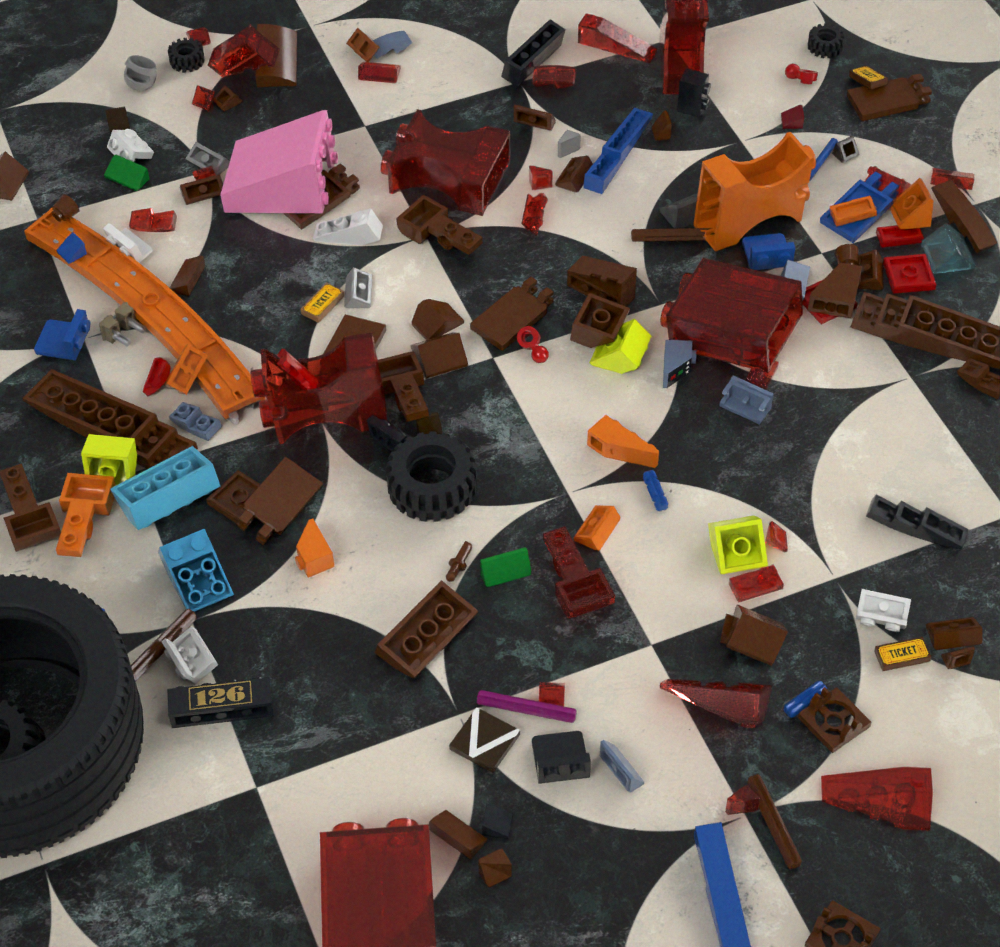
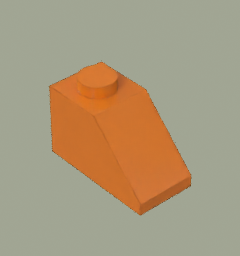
[295,518,334,578]

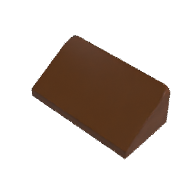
[514,105,556,131]
[555,155,593,192]
[180,174,223,205]
[858,249,884,290]
[170,256,205,296]
[926,617,982,650]
[429,810,487,860]

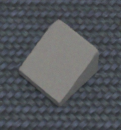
[558,130,581,158]

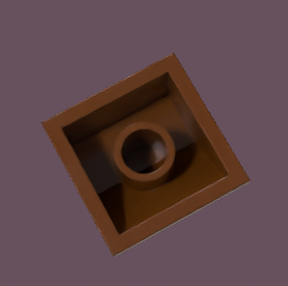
[570,293,630,348]

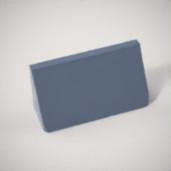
[599,740,644,792]

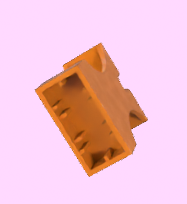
[693,132,816,252]

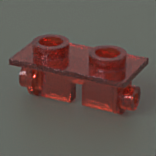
[864,166,911,198]
[521,193,548,236]

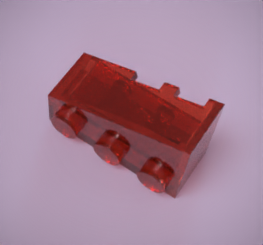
[207,25,280,77]

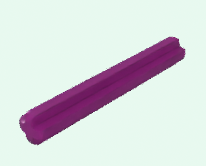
[477,690,577,723]

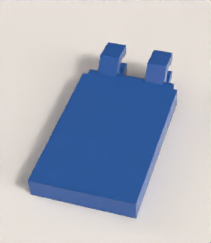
[820,171,899,243]

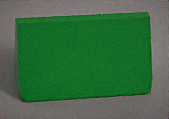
[104,154,149,191]
[480,547,531,587]

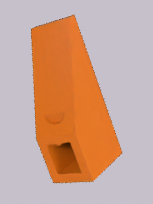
[587,415,659,468]

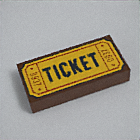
[849,65,888,90]
[874,637,931,671]

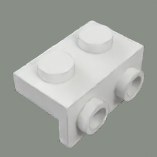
[107,129,154,162]
[103,223,153,263]
[856,589,911,632]
[162,626,218,684]

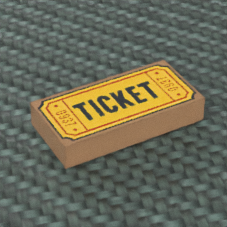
[301,282,344,323]

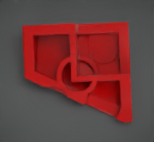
[276,348,318,393]

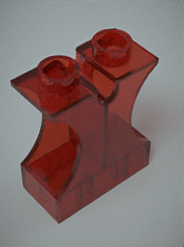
[659,0,709,94]
[381,109,510,216]
[250,332,388,444]

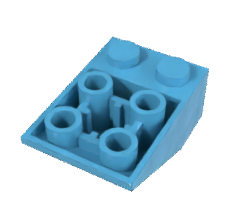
[158,529,234,612]

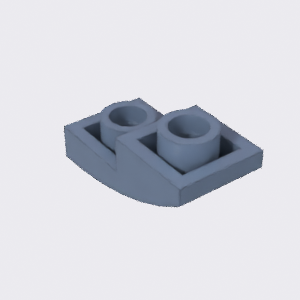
[373,31,412,59]
[169,402,222,441]

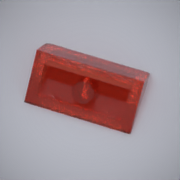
[358,62,401,83]
[930,168,975,190]

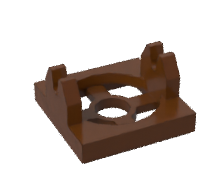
[798,687,872,753]
[805,900,881,947]

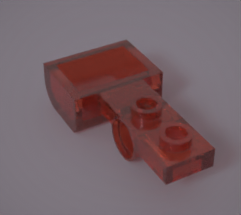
[543,526,615,619]

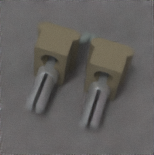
[99,302,147,347]

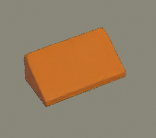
[573,505,620,551]

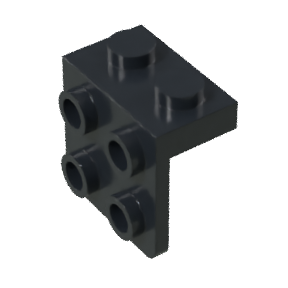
[532,731,591,784]

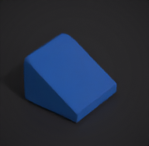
[57,232,87,264]

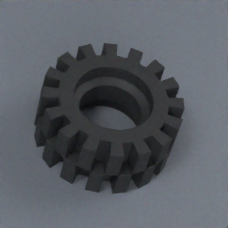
[807,23,844,58]
[168,37,205,73]

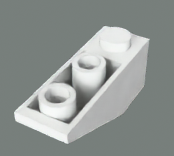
[313,208,383,246]

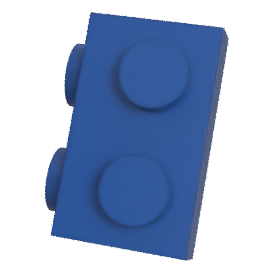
[742,233,795,271]
[34,309,91,360]

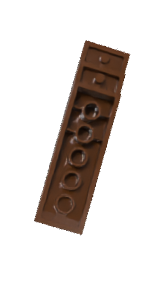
[850,292,1000,369]
[22,369,198,469]

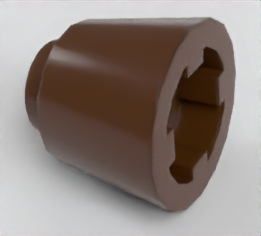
[51,194,80,222]
[834,244,859,266]

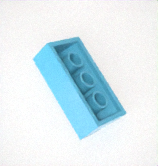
[111,446,221,530]

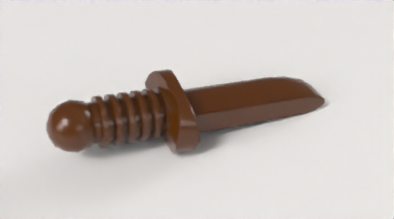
[446,541,472,582]

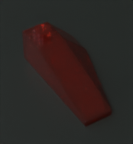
[578,13,657,63]
[660,679,772,728]
[821,767,933,831]

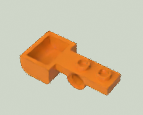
[56,473,116,557]

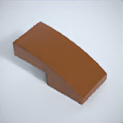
[346,28,380,63]

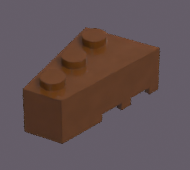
[567,255,637,307]

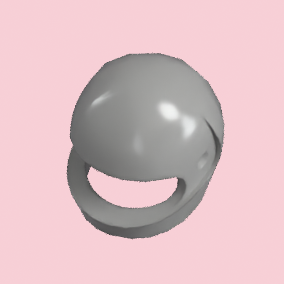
[124,55,156,91]

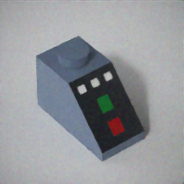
[663,340,696,388]

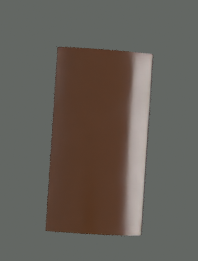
[255,24,297,87]
[375,580,479,679]

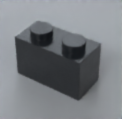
[677,68,711,117]

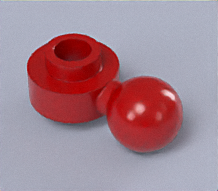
[785,63,818,84]
[517,326,549,363]

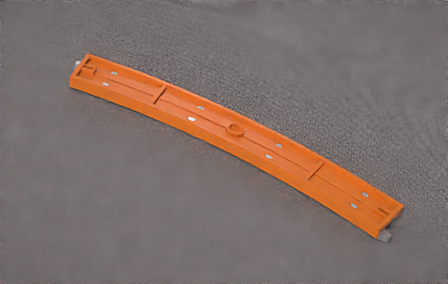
[24,208,265,424]

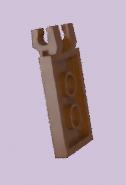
[847,74,932,121]
[283,163,360,230]
[470,277,554,351]
[319,314,386,385]
[237,456,323,545]

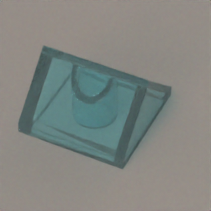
[921,223,976,274]

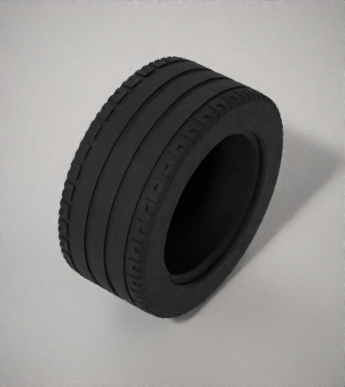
[0,574,144,858]

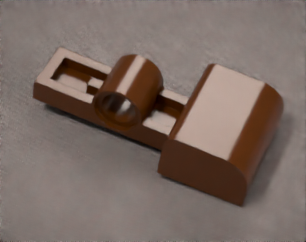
[396,195,483,255]
[371,351,429,422]
[0,463,61,552]

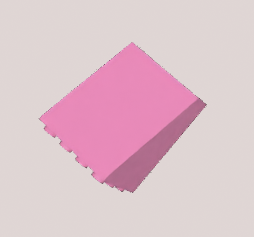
[220,110,338,213]

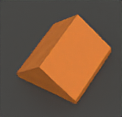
[889,178,934,229]

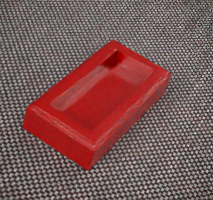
[876,225,924,248]

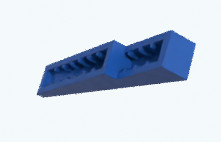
[583,108,653,194]
[694,822,751,947]

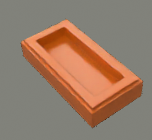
[829,195,877,227]

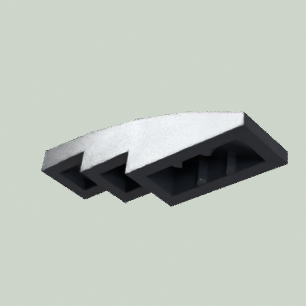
[866,494,969,550]

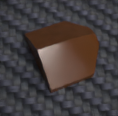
[411,299,464,340]

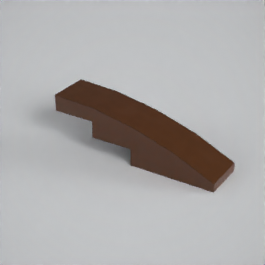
[931,180,997,253]

